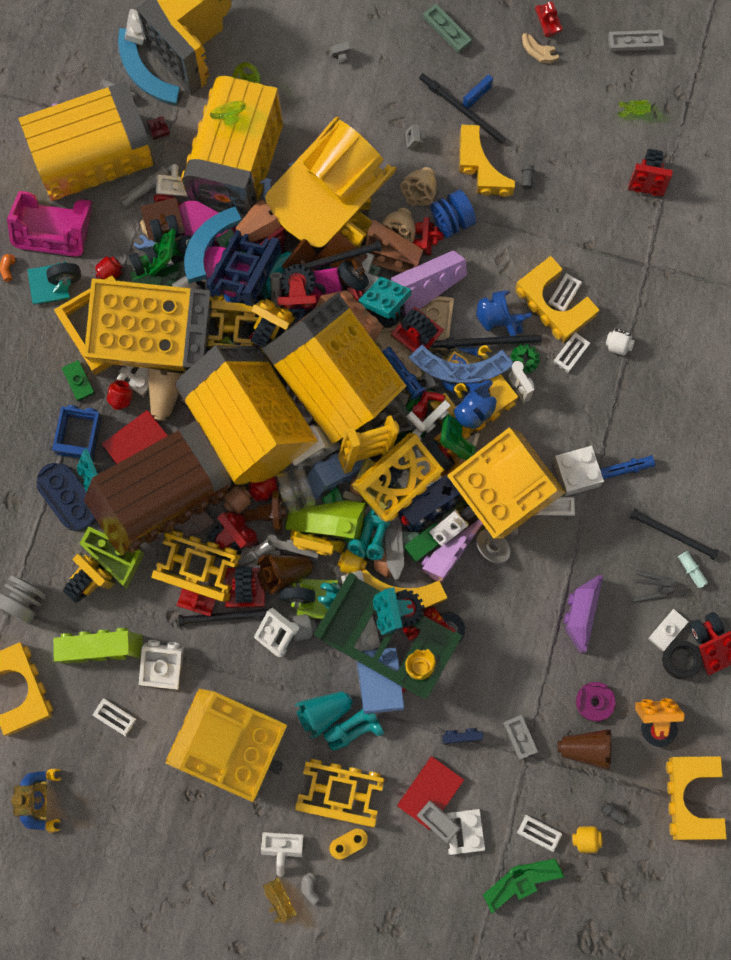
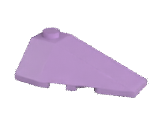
[421,519,483,583]

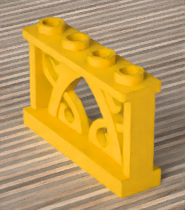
[352,433,444,522]

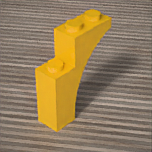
[459,125,515,197]
[362,570,447,611]

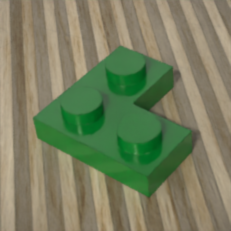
[440,414,476,461]

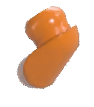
[0,254,16,282]

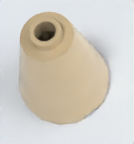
[148,368,184,420]

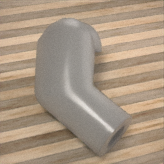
[301,873,320,905]

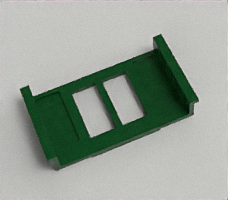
[314,572,462,700]

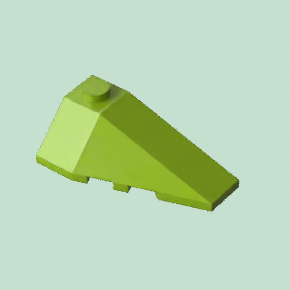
[285,500,366,540]

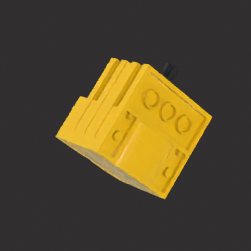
[447,427,566,539]
[166,689,287,802]

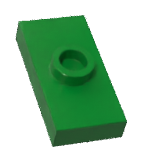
[62,360,95,402]

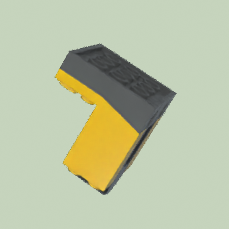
[136,0,232,95]

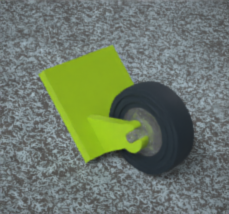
[280,579,338,619]

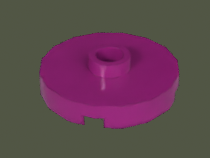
[576,682,616,722]

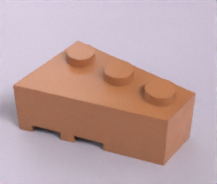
[365,219,423,273]
[314,290,383,342]

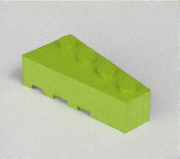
[53,628,143,664]

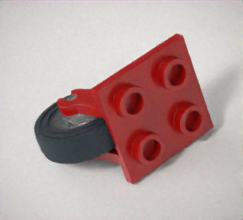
[402,607,465,643]

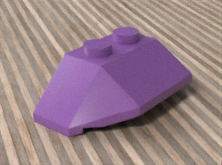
[563,575,603,654]

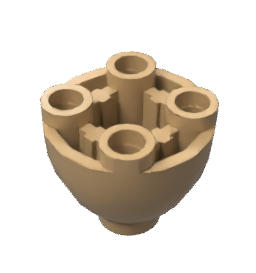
[400,167,437,206]
[381,208,416,243]

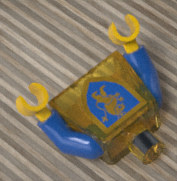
[436,345,492,398]
[11,769,61,833]

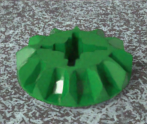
[510,344,540,373]

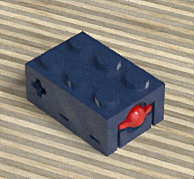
[398,475,460,532]

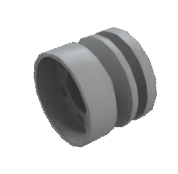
[0,575,47,625]

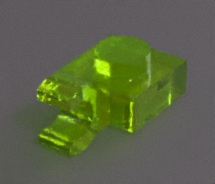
[618,100,651,117]

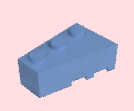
[304,453,370,500]

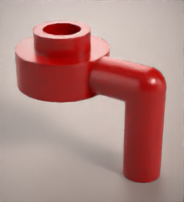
[412,391,446,422]

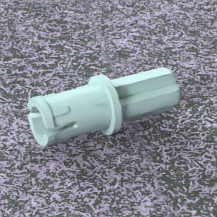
[677,551,708,588]

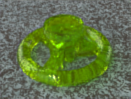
[232,62,260,84]
[210,101,246,125]

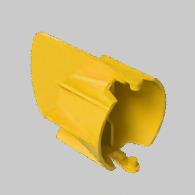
[265,116,397,248]

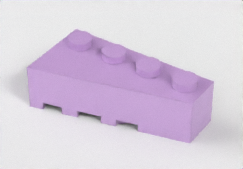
[391,250,467,317]

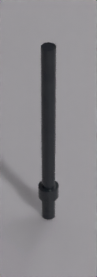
[419,73,506,144]
[431,334,542,349]

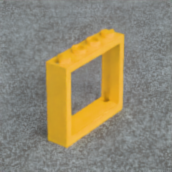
[54,276,119,375]

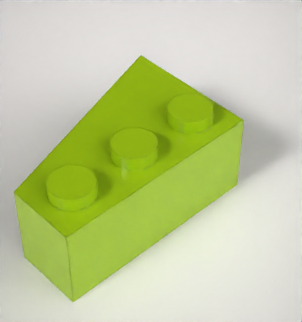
[80,526,144,590]

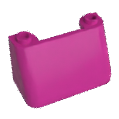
[7,191,92,256]

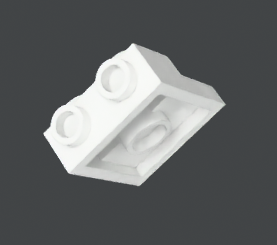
[138,640,184,690]

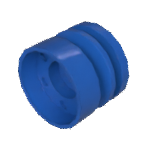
[430,189,476,238]

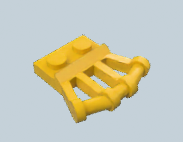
[290,529,345,555]

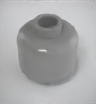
[289,614,316,641]

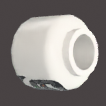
[606,329,635,356]

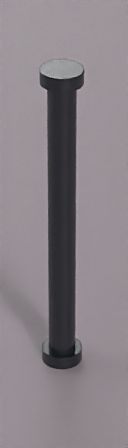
[304,240,382,270]
[630,508,719,560]
[178,607,273,626]

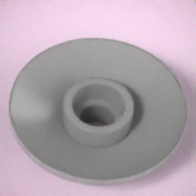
[476,529,510,564]

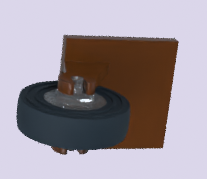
[315,231,369,291]

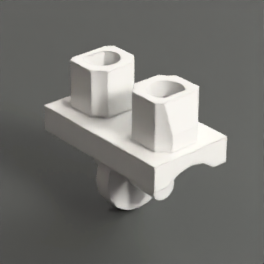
[429,510,469,546]

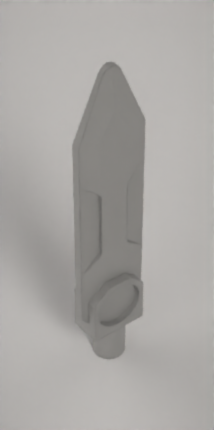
[385,516,404,580]

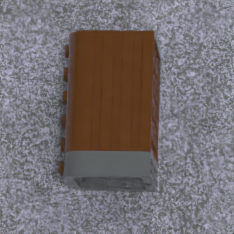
[84,421,231,555]

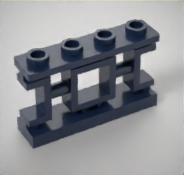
[206,230,281,307]

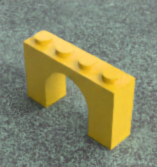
[515,256,600,343]
[429,374,518,440]
[0,642,54,736]
[666,757,726,840]

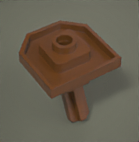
[243,491,286,535]

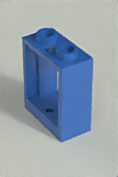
[52,405,102,461]

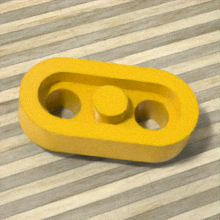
[330,829,368,859]

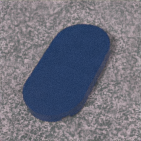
[36,463,96,531]

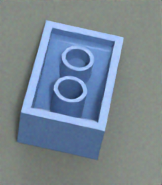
[357,648,404,714]

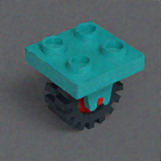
[358,277,412,328]
[373,587,424,635]

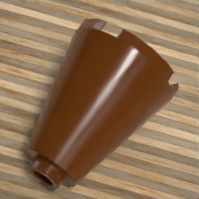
[257,555,313,594]
[558,729,612,770]

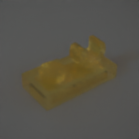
[262,877,297,924]

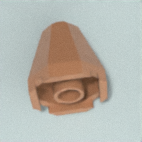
[235,200,281,243]

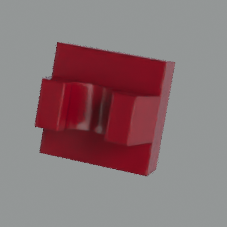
[146,116,170,140]

